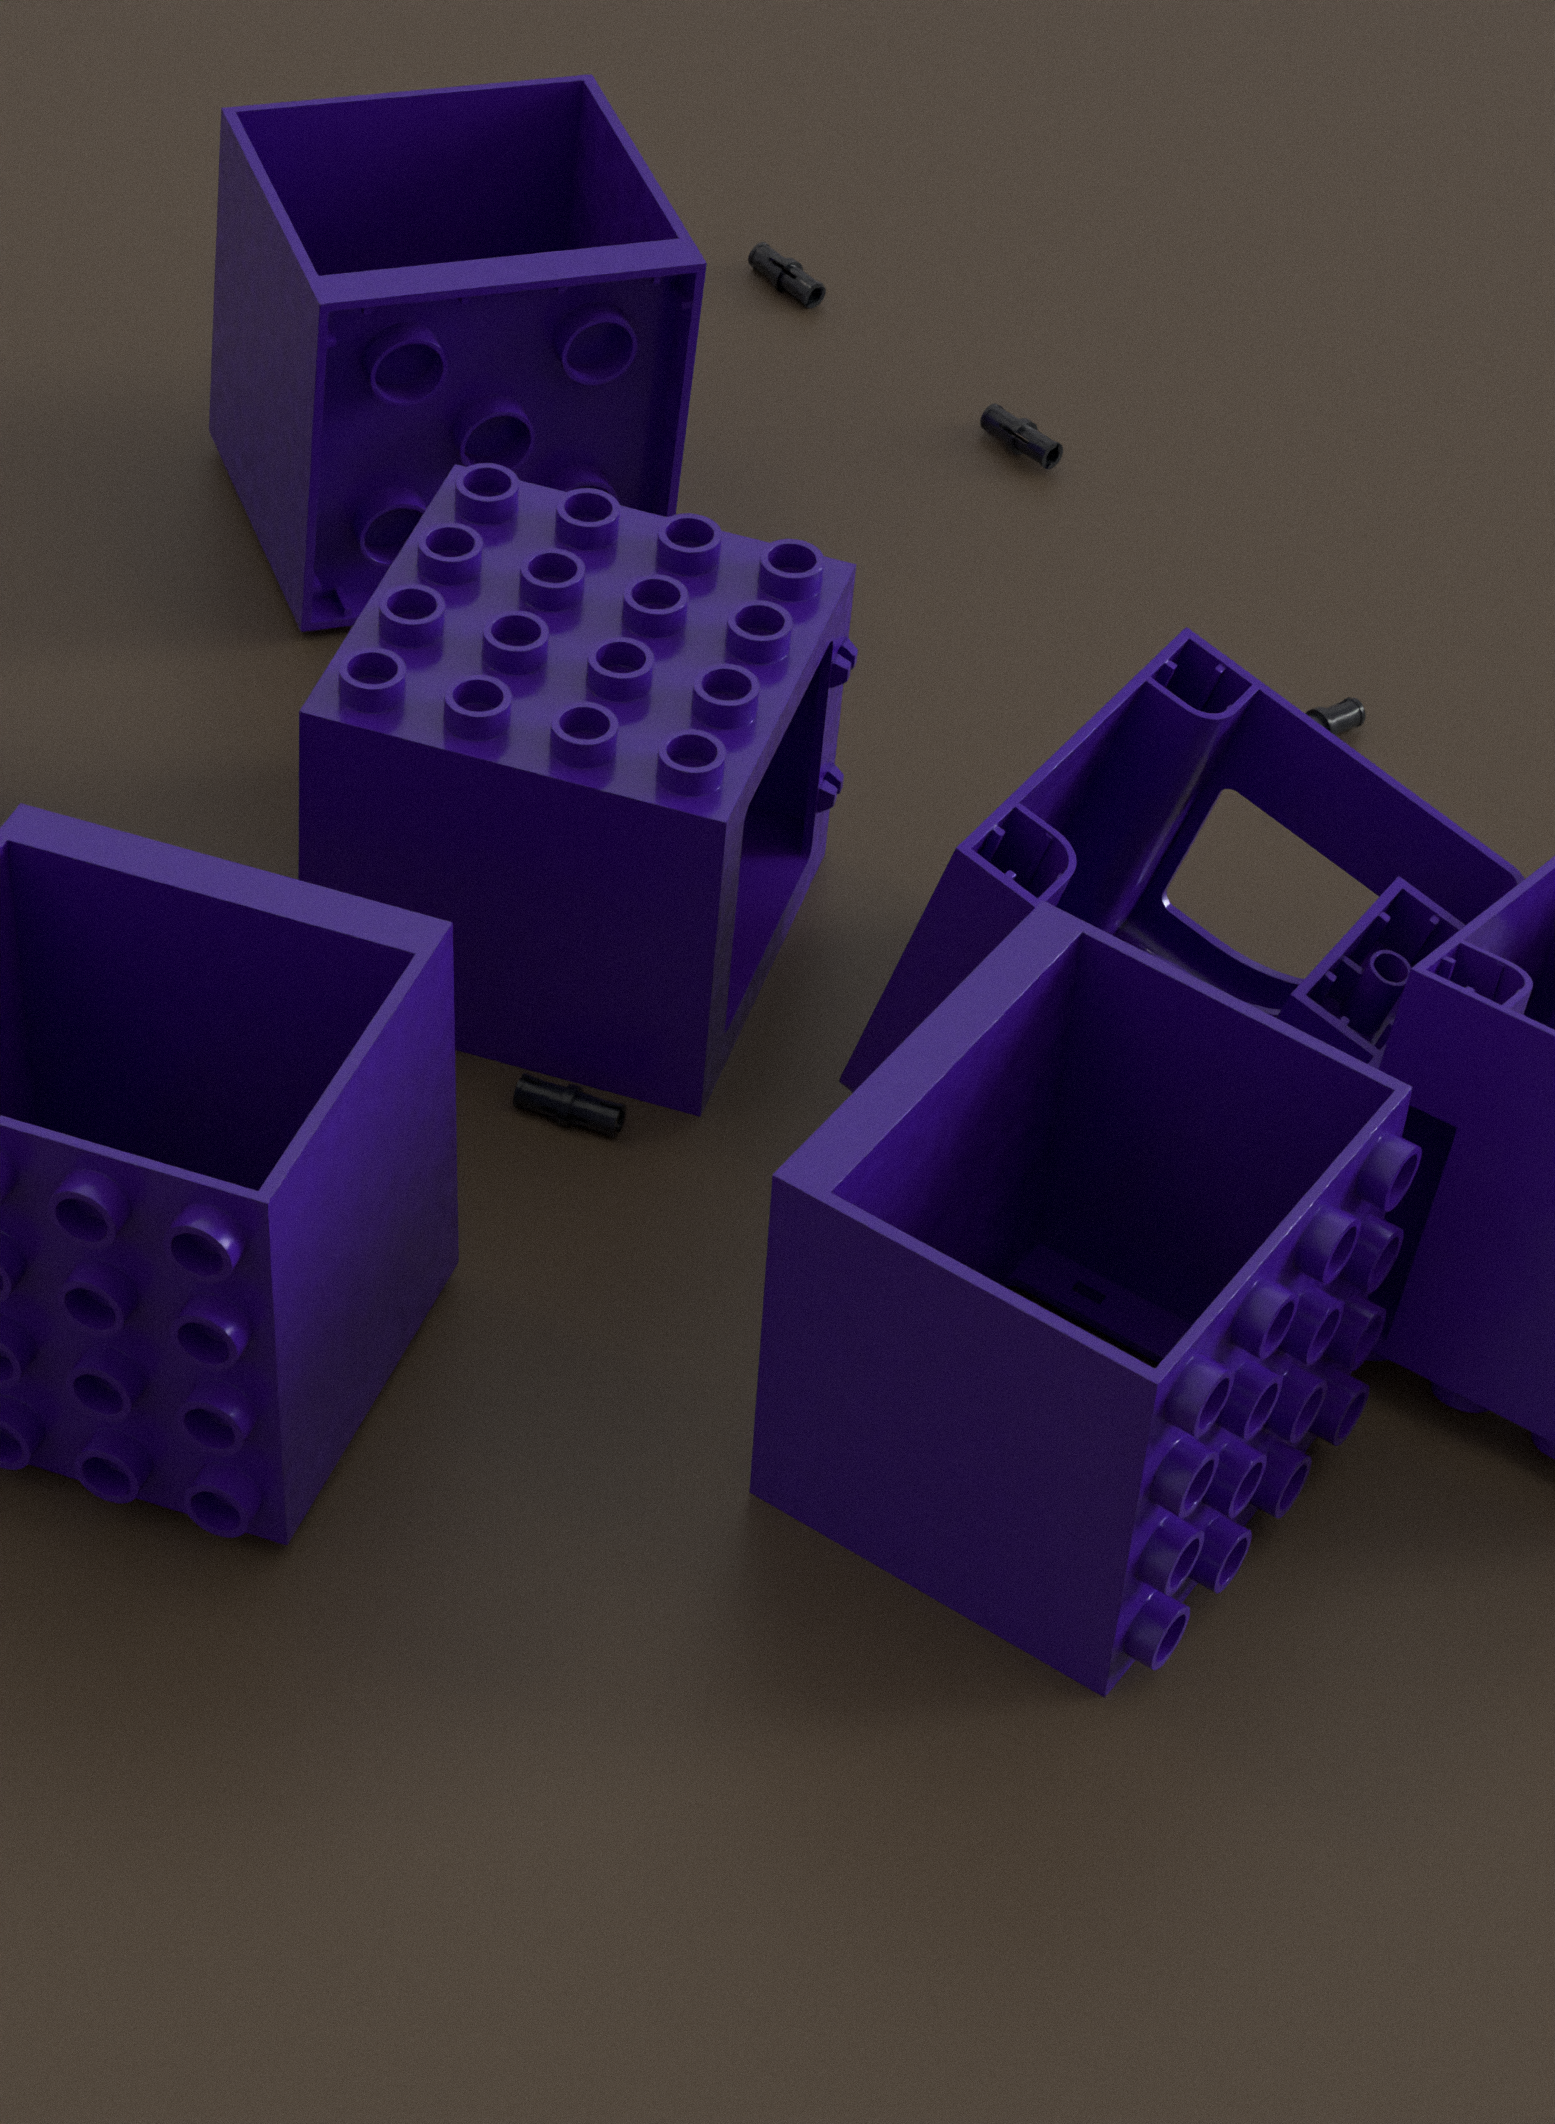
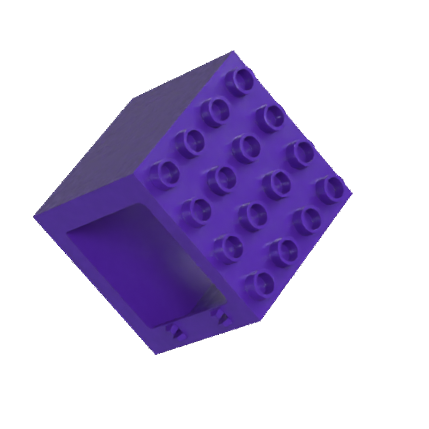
[209,74,707,632]
[298,463,858,1117]
[0,803,459,1545]
[749,900,1422,1698]

